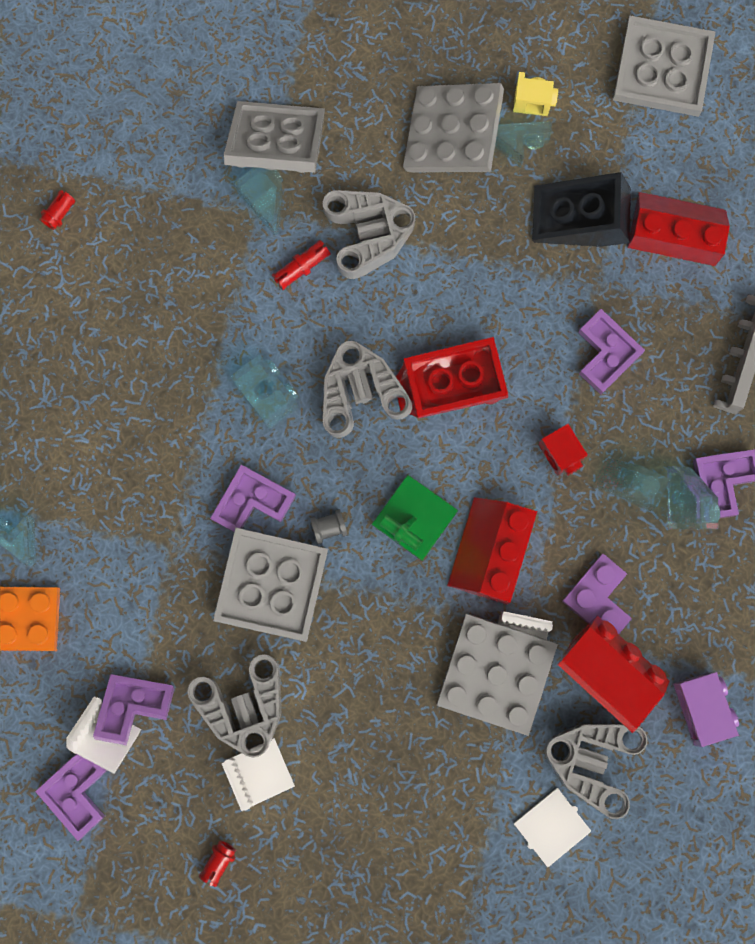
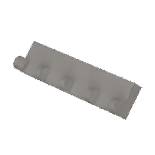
[713,295,755,415]

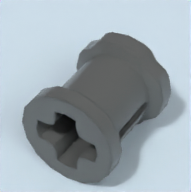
[310,509,348,544]

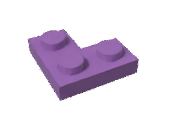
[578,309,645,395]
[693,449,755,521]
[210,465,296,532]
[562,554,632,634]
[93,674,174,746]
[35,754,108,841]

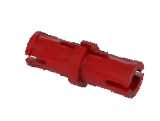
[272,239,331,290]

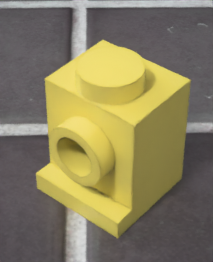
[513,72,558,116]

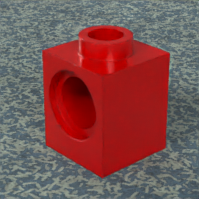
[538,424,588,476]

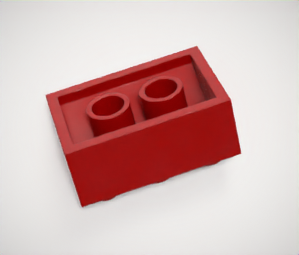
[627,192,730,266]
[447,497,538,605]
[558,615,670,733]

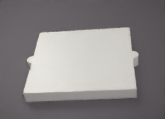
[514,788,591,867]

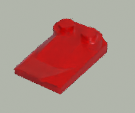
[395,337,509,418]

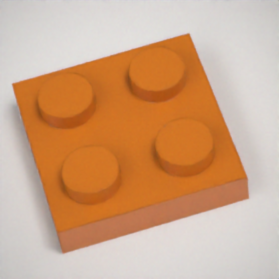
[0,587,60,651]

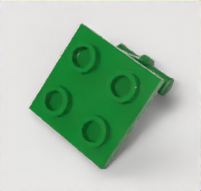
[372,475,458,561]

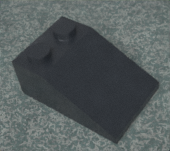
[532,172,631,247]

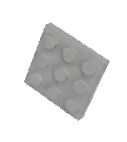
[613,16,715,117]
[403,83,504,173]
[224,101,325,173]
[213,528,328,642]
[437,613,558,736]

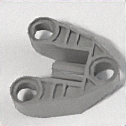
[323,190,415,279]
[323,341,412,438]
[187,655,282,758]
[544,724,648,819]

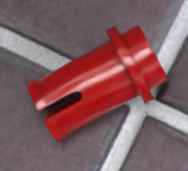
[40,190,76,230]
[199,841,236,887]

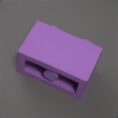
[673,672,739,747]

